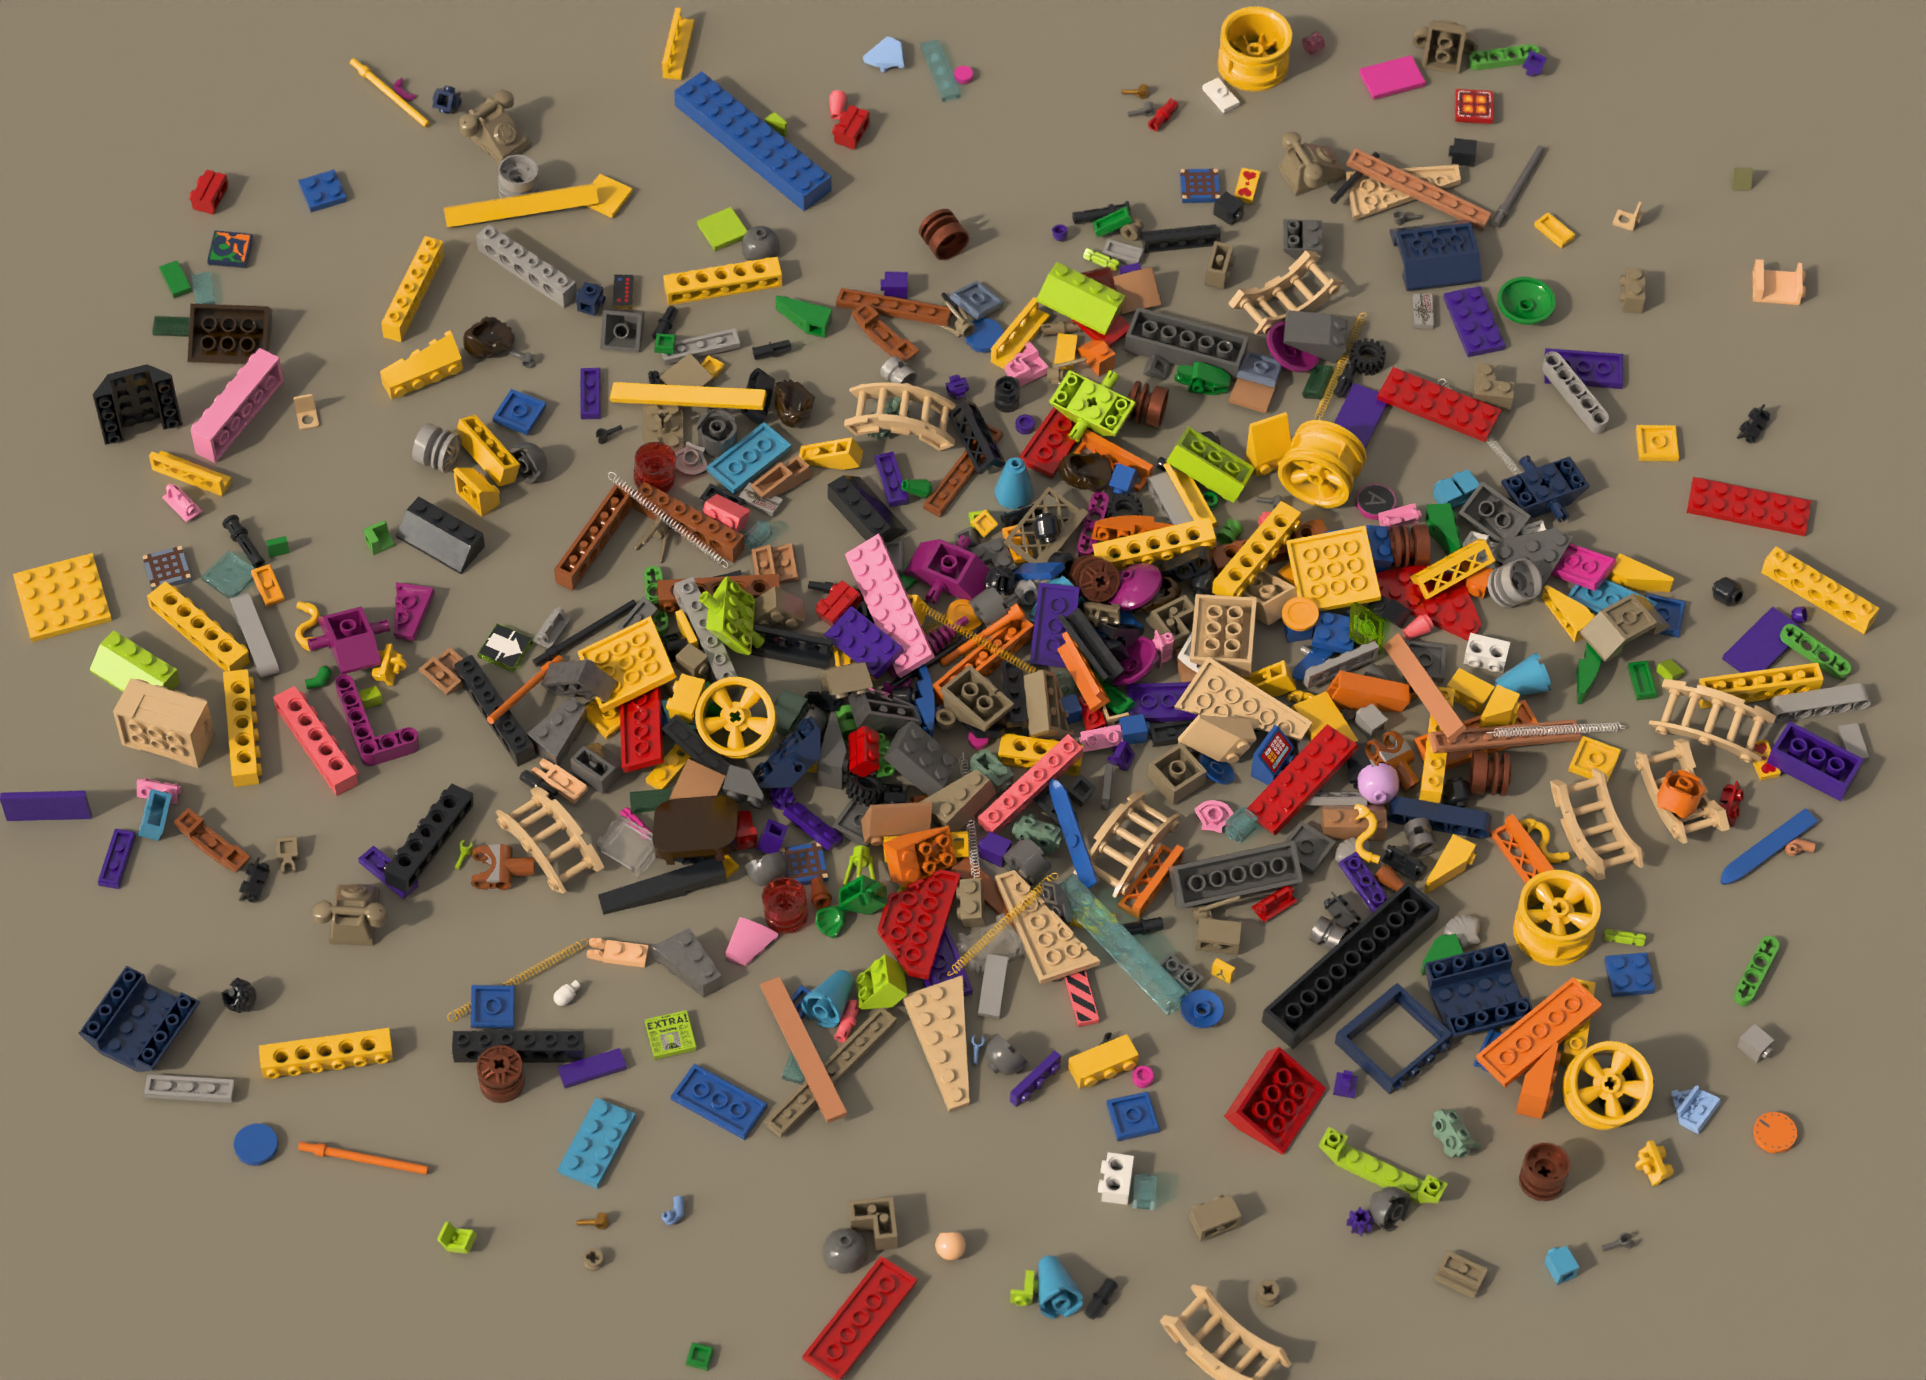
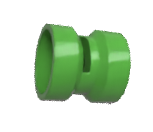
[1216,519,1244,545]

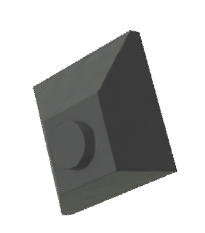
[600,309,645,352]

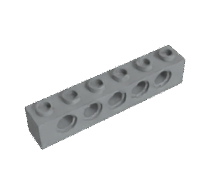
[476,224,577,308]
[673,577,740,696]

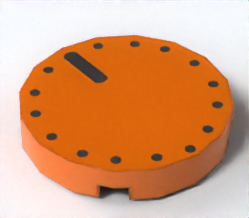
[1753,1112,1797,1154]

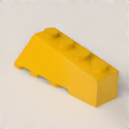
[380,330,463,399]

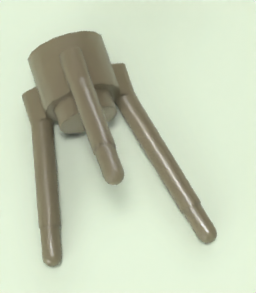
[938,301,975,338]
[1047,358,1087,385]
[634,518,671,563]
[1192,896,1241,924]

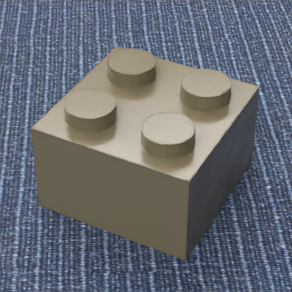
[1147,743,1207,805]

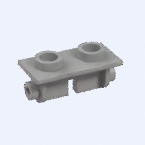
[532,607,570,648]

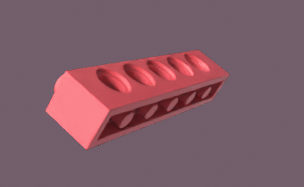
[273,686,359,796]
[978,734,1083,835]

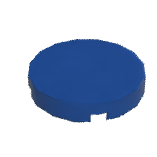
[965,318,1003,353]
[233,1123,278,1166]

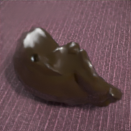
[463,316,515,358]
[774,379,815,428]
[1059,453,1113,493]
[1132,577,1181,613]

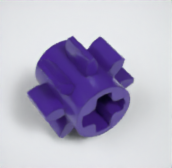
[945,374,969,400]
[769,787,795,810]
[1346,1207,1374,1236]

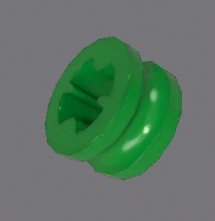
[1202,492,1218,511]

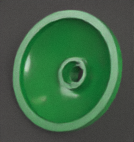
[1497,277,1556,325]

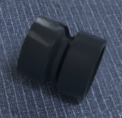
[994,376,1020,413]

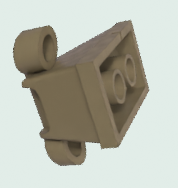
[1413,20,1479,74]
[459,90,531,164]
[1278,132,1346,196]
[935,665,1014,732]
[312,884,388,946]

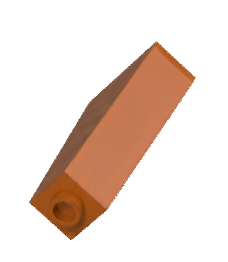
[1326,670,1412,712]

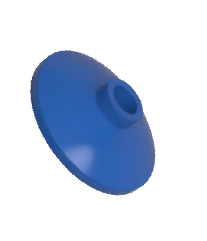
[1198,754,1235,785]
[1181,990,1224,1028]

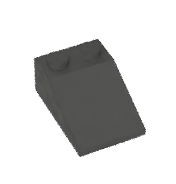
[1283,310,1348,363]
[1458,481,1531,543]
[817,712,850,790]

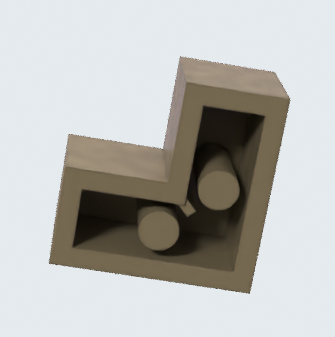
[1472,363,1514,412]
[754,586,806,629]
[1150,595,1194,654]
[663,643,709,697]
[849,1197,898,1250]

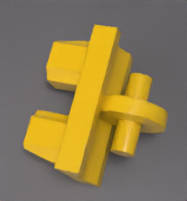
[372,644,407,686]
[1635,1140,1674,1186]

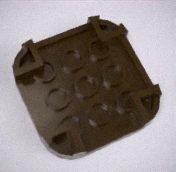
[652,795,740,865]

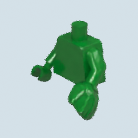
[815,875,888,938]

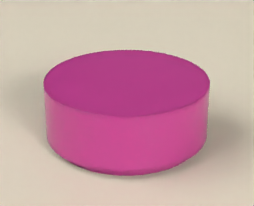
[954,66,973,84]
[968,732,989,750]
[1132,1066,1154,1088]

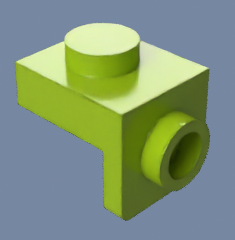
[437,1222,477,1254]
[1010,1270,1038,1306]

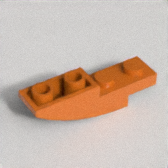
[1092,515,1174,544]

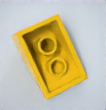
[1245,412,1291,477]

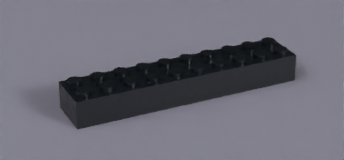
[1262,881,1440,1049]

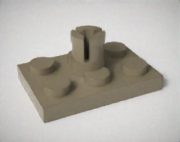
[643,404,684,457]

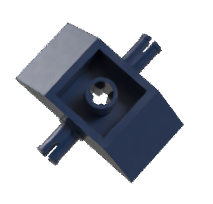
[1501,455,1590,523]
[753,716,820,788]

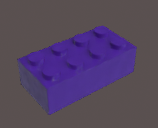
[1767,721,1864,801]

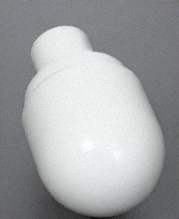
[553,980,581,1006]

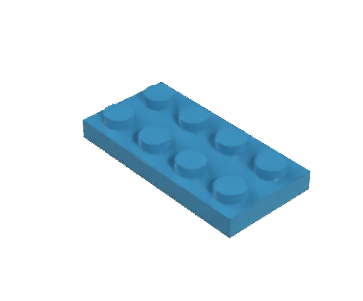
[707,422,792,494]
[1568,579,1657,616]
[558,1098,636,1189]

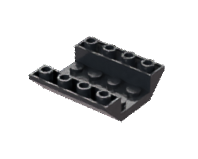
[93,364,183,445]

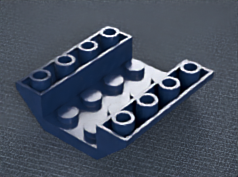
[1389,220,1482,291]
[1425,943,1533,1038]
[79,966,200,1072]

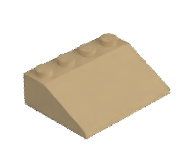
[1190,594,1257,677]

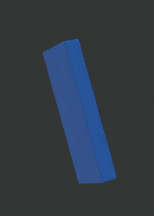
[1012,562,1065,580]

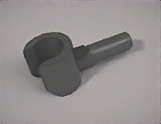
[1128,101,1154,117]
[1394,210,1420,225]
[510,350,534,368]
[1257,495,1284,509]
[1602,1232,1635,1251]

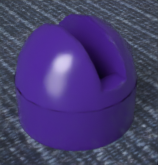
[1052,224,1068,241]
[1791,606,1808,623]

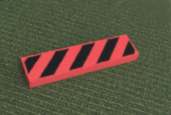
[1064,970,1099,1027]

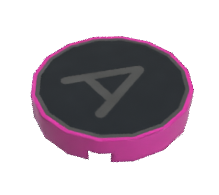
[1356,484,1396,520]

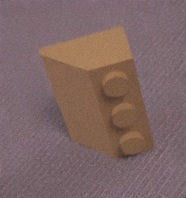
[861,802,932,846]
[1320,803,1387,841]

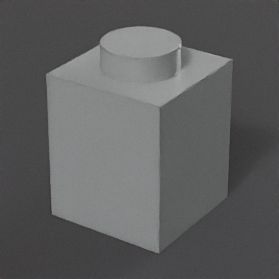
[1354,703,1388,740]
[1737,1024,1774,1063]

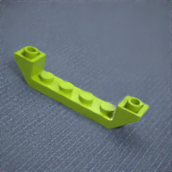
[1319,1127,1448,1203]

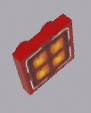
[1455,89,1493,124]

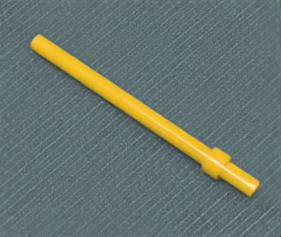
[350,58,430,128]

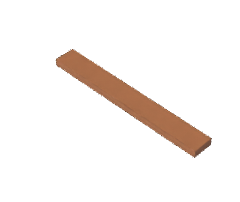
[1346,148,1492,231]
[1383,633,1467,742]
[1428,719,1582,754]
[760,976,847,1124]

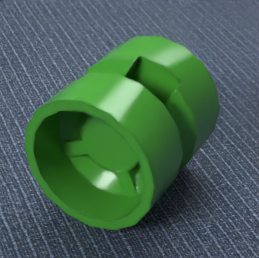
[835,705,857,743]

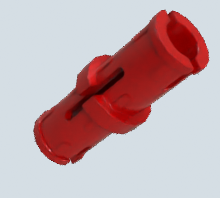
[1148,98,1179,131]

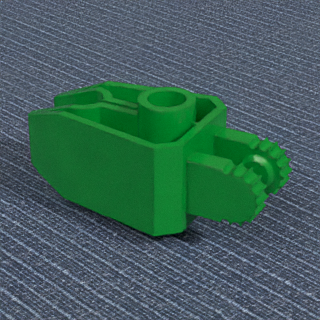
[1174,361,1231,395]

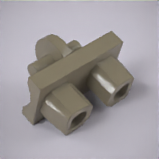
[1083,601,1120,628]

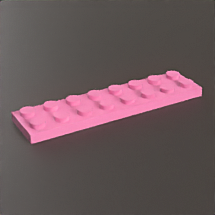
[845,534,935,678]

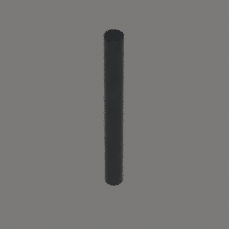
[1330,152,1380,204]

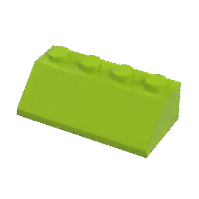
[1036,262,1125,335]
[1166,426,1255,503]
[90,630,180,692]

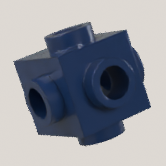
[432,85,462,114]
[576,282,606,316]

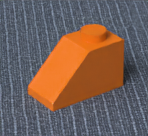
[1076,340,1116,377]
[1458,558,1493,599]

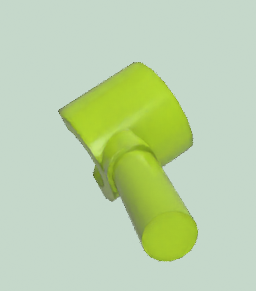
[455,840,473,870]

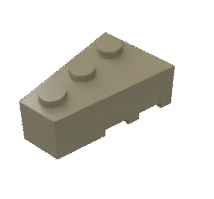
[1024,670,1075,741]
[920,769,997,832]

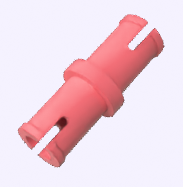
[834,1000,860,1043]

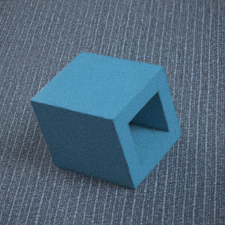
[1544,1245,1580,1285]

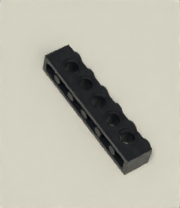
[454,655,536,767]
[383,783,473,893]
[452,1031,585,1063]

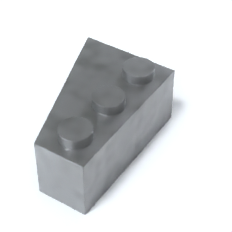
[541,659,616,702]
[848,689,922,735]
[527,696,587,767]
[652,928,722,998]

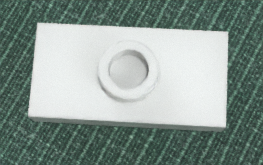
[1202,78,1239,113]

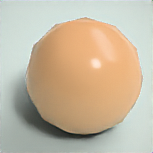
[935,1233,966,1261]

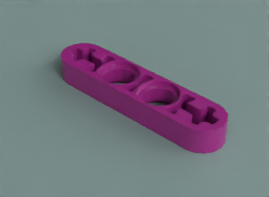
[1077,492,1109,557]

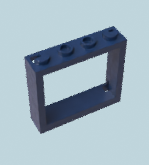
[1335,983,1452,1094]

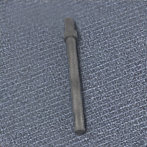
[1492,146,1544,227]

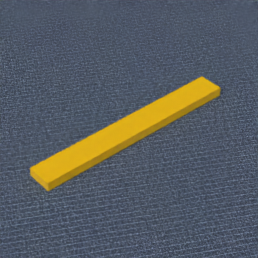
[444,183,599,227]
[610,382,767,410]

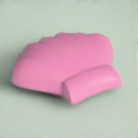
[1195,800,1235,833]

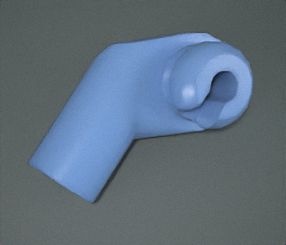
[662,1196,684,1225]

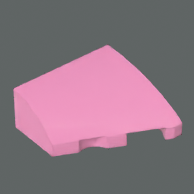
[1004,342,1049,387]
[726,917,778,966]

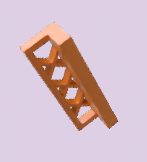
[1073,429,1153,493]
[1057,631,1110,713]
[1490,814,1554,884]
[1117,844,1184,919]

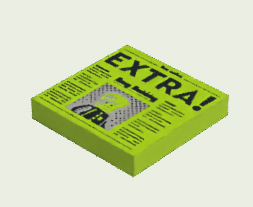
[644,1010,696,1060]

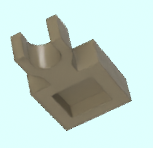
[275,836,299,874]

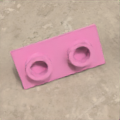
[162,484,203,522]
[1378,503,1422,531]
[1152,630,1174,669]
[1079,724,1123,752]
[137,777,182,805]

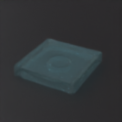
[201,550,255,599]

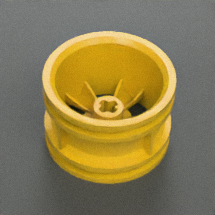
[1218,7,1292,92]
[1278,420,1367,508]
[695,677,777,759]
[1513,870,1601,966]
[1561,1041,1653,1130]

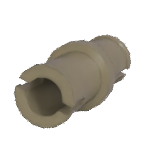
[1041,320,1081,336]

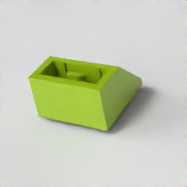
[856,954,907,1010]

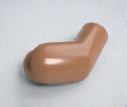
[1785,838,1816,856]

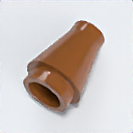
[1374,864,1405,891]
[811,877,832,909]

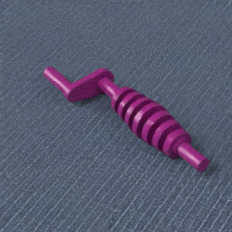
[887,616,969,679]

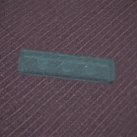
[920,39,960,102]

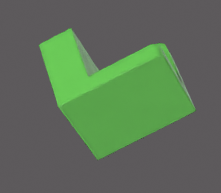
[363,520,395,555]

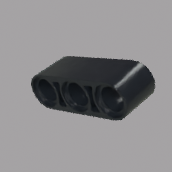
[741,368,775,424]
[1159,546,1212,583]

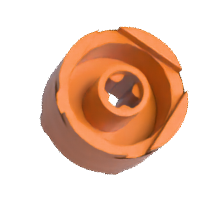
[1657,770,1705,818]

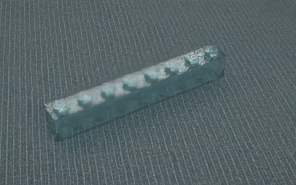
[1058,874,1186,1016]

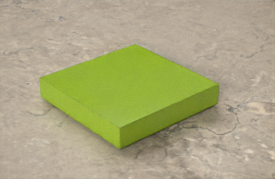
[697,207,747,251]

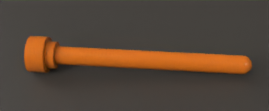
[940,603,1026,666]

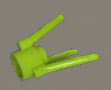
[843,845,876,885]

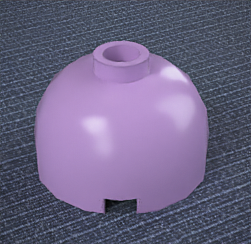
[1358,763,1399,805]

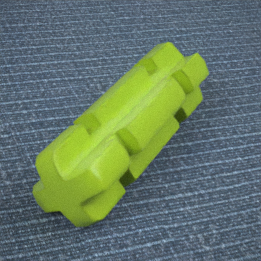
[1083,248,1120,271]
[1603,928,1646,946]

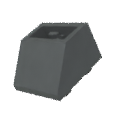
[1283,219,1322,265]
[570,743,624,794]
[723,765,769,809]

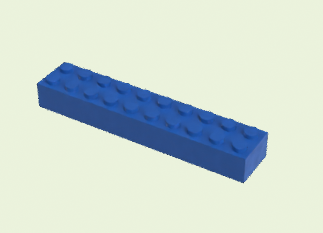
[674,71,831,211]

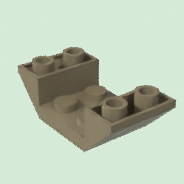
[1580,594,1670,662]
[820,662,873,698]

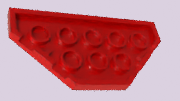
[1376,563,1482,641]
[877,869,961,980]

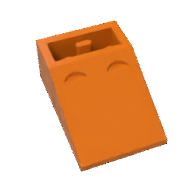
[883,826,957,888]
[1516,1042,1561,1119]

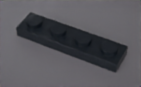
[662,714,730,786]

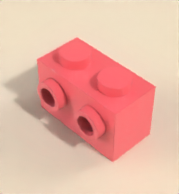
[702,494,751,532]

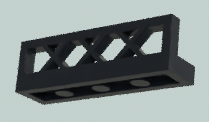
[1141,224,1221,253]
[948,399,1006,474]
[1057,608,1127,684]
[750,624,833,669]
[1001,659,1029,737]

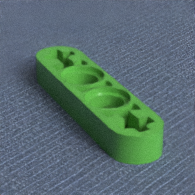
[1468,44,1540,70]
[644,566,669,636]
[1780,624,1851,680]
[1734,936,1779,1006]

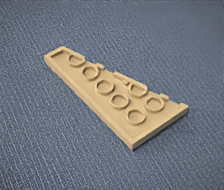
[1345,165,1461,221]
[1174,657,1313,741]
[995,870,1100,985]
[902,976,970,1112]

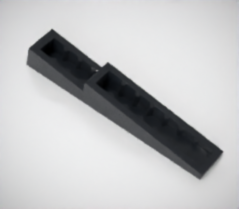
[598,857,726,915]

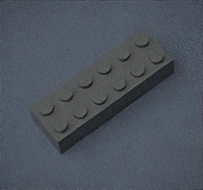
[1125,307,1249,381]
[1168,840,1303,908]

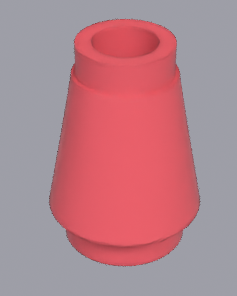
[829,90,848,120]
[1402,614,1434,640]

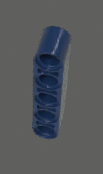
[1388,796,1492,839]

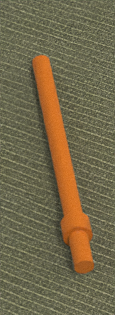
[487,655,563,724]
[298,1141,429,1175]

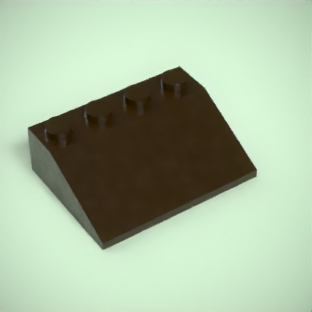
[187,303,272,364]

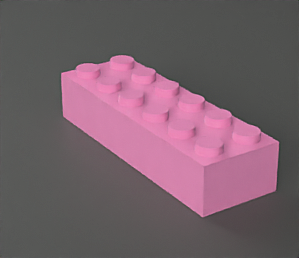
[191,348,284,463]

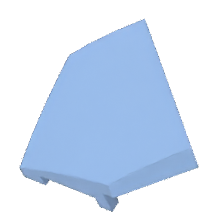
[863,36,905,72]
[1671,1085,1721,1134]

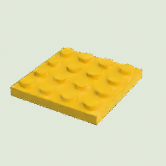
[1286,526,1381,611]
[13,553,112,642]
[577,616,677,713]

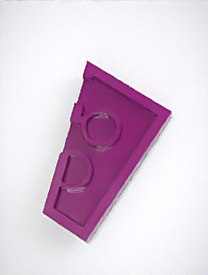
[394,582,435,641]

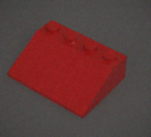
[1224,1047,1326,1155]

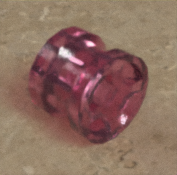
[1302,31,1325,55]

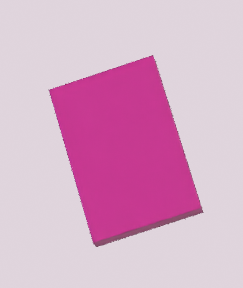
[1359,55,1425,100]
[1551,543,1617,591]

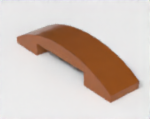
[851,301,920,363]
[174,808,251,873]

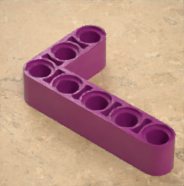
[335,674,420,766]

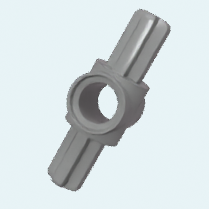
[1004,579,1051,608]

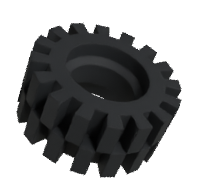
[1349,338,1386,376]
[1106,493,1143,518]
[846,774,886,807]

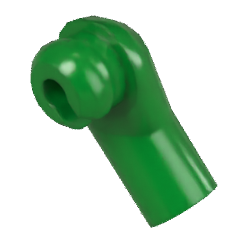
[305,666,331,690]

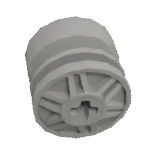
[498,155,538,198]
[412,423,462,473]
[1488,558,1542,608]

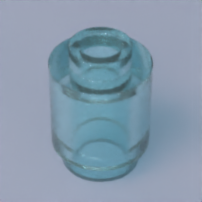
[744,520,773,549]

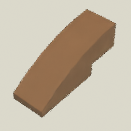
[750,455,813,499]

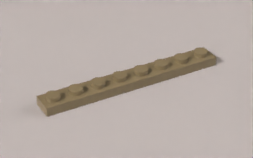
[765,1008,897,1138]

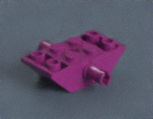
[903,535,990,604]
[307,606,390,675]

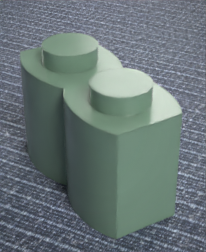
[765,689,808,736]

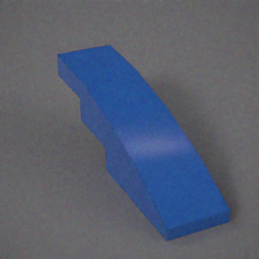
[915,663,935,738]

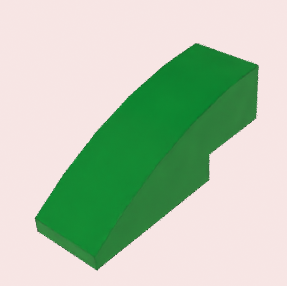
[1576,642,1602,704]

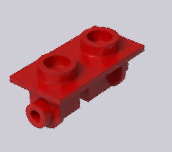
[1077,695,1106,731]
[1719,781,1744,827]
[1251,886,1298,922]

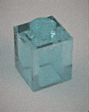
[1225,805,1258,843]
[1132,1174,1157,1210]

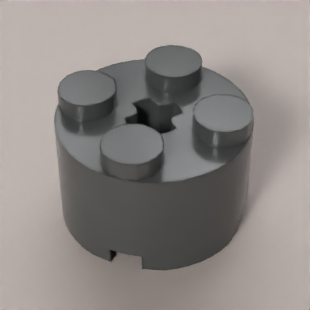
[697,410,738,457]
[968,586,1010,632]
[1003,837,1051,886]

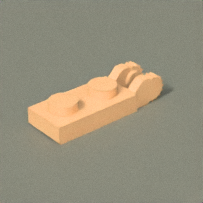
[531,758,588,804]
[586,938,649,968]

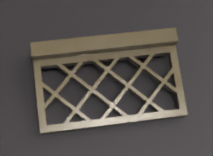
[1003,486,1089,563]

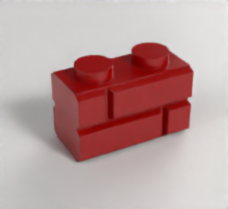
[832,105,870,150]
[190,169,229,215]
[816,580,862,627]
[848,726,880,777]

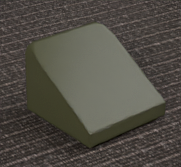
[1731,168,1753,191]

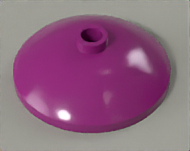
[1267,322,1319,373]
[1107,563,1163,611]
[1111,636,1157,686]

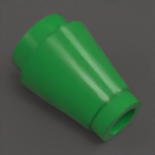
[902,479,933,498]

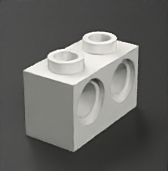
[1463,633,1510,673]
[1098,1152,1134,1205]

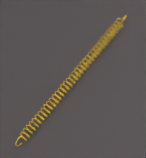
[1315,312,1367,420]
[918,602,1039,674]
[947,873,1059,976]
[447,939,588,1022]

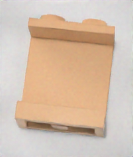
[1753,259,1806,305]

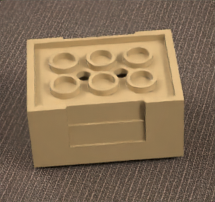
[113,678,215,768]

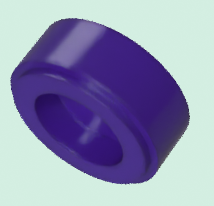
[1015,415,1035,434]

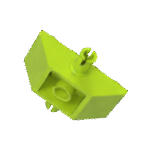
[1049,370,1136,442]
[698,576,765,655]

